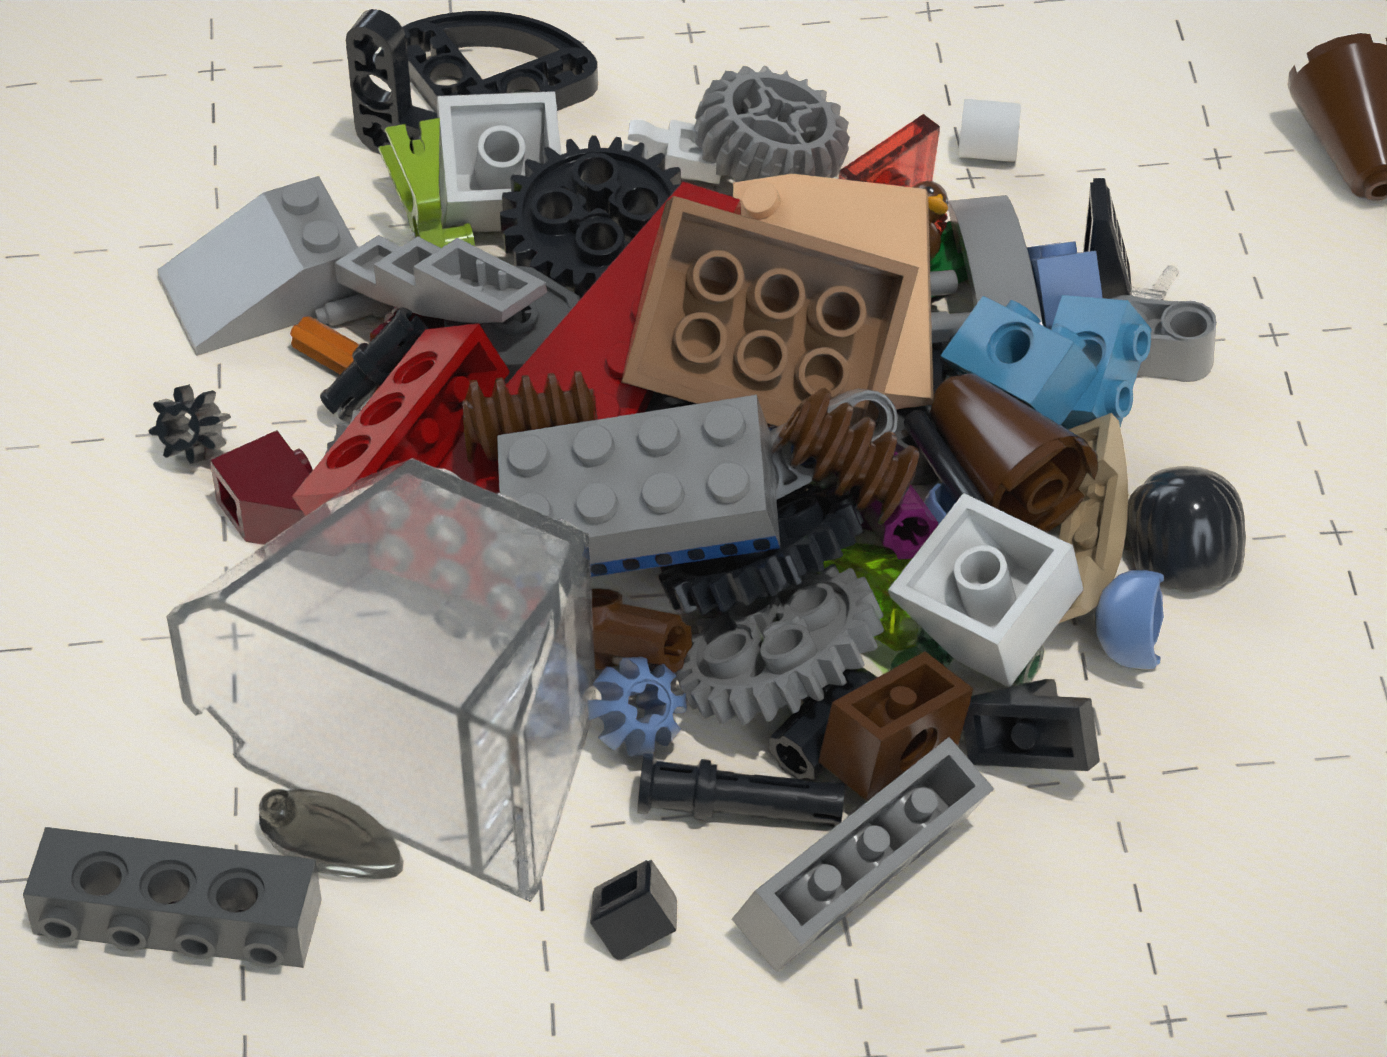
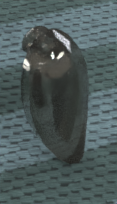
[258,788,404,879]

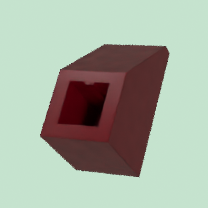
[210,430,342,557]

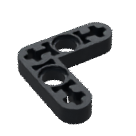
[345,9,437,154]

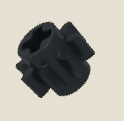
[148,384,231,464]

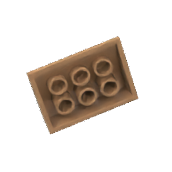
[621,196,919,427]

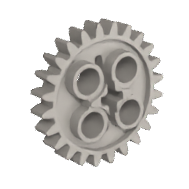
[674,564,884,725]

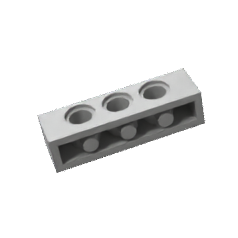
[731,737,994,973]

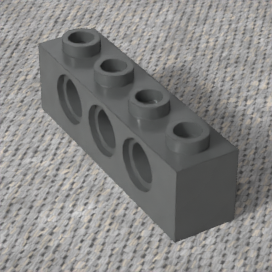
[23,827,322,968]

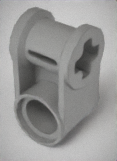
[1112,295,1217,382]

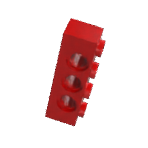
[292,323,510,545]

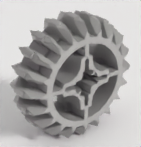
[694,65,850,182]

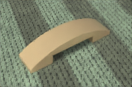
[1059,413,1128,623]

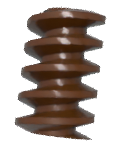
[463,371,598,463]
[770,388,920,525]

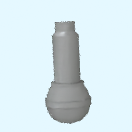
[315,293,395,326]

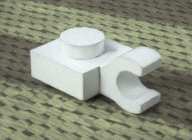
[622,119,721,185]

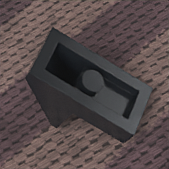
[963,679,1100,771]

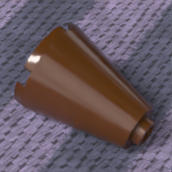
[1287,33,1387,201]
[930,373,1098,533]

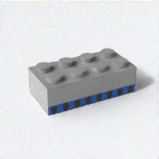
[497,395,780,588]

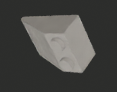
[157,176,359,356]

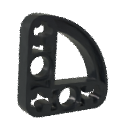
[403,11,598,113]

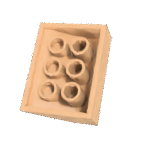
[733,174,933,427]

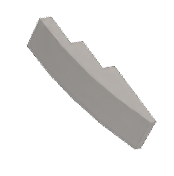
[334,235,547,322]

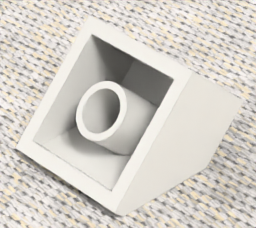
[437,91,562,233]
[888,493,1083,688]

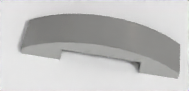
[948,195,1043,326]

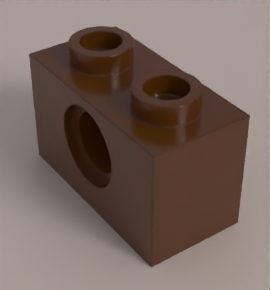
[818,651,973,801]

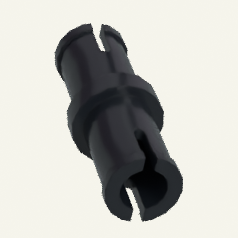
[320,307,429,422]

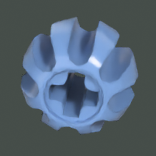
[587,657,687,757]

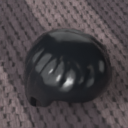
[1126,466,1246,592]

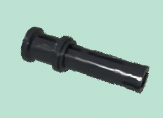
[637,753,845,827]

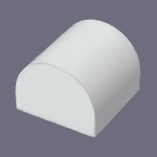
[959,99,1022,162]

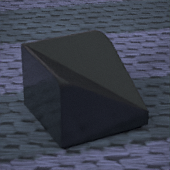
[590,859,678,960]

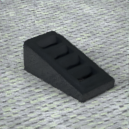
[1083,178,1133,299]

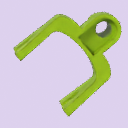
[378,118,476,248]

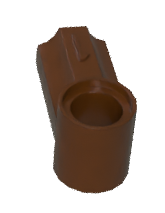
[564,588,692,673]

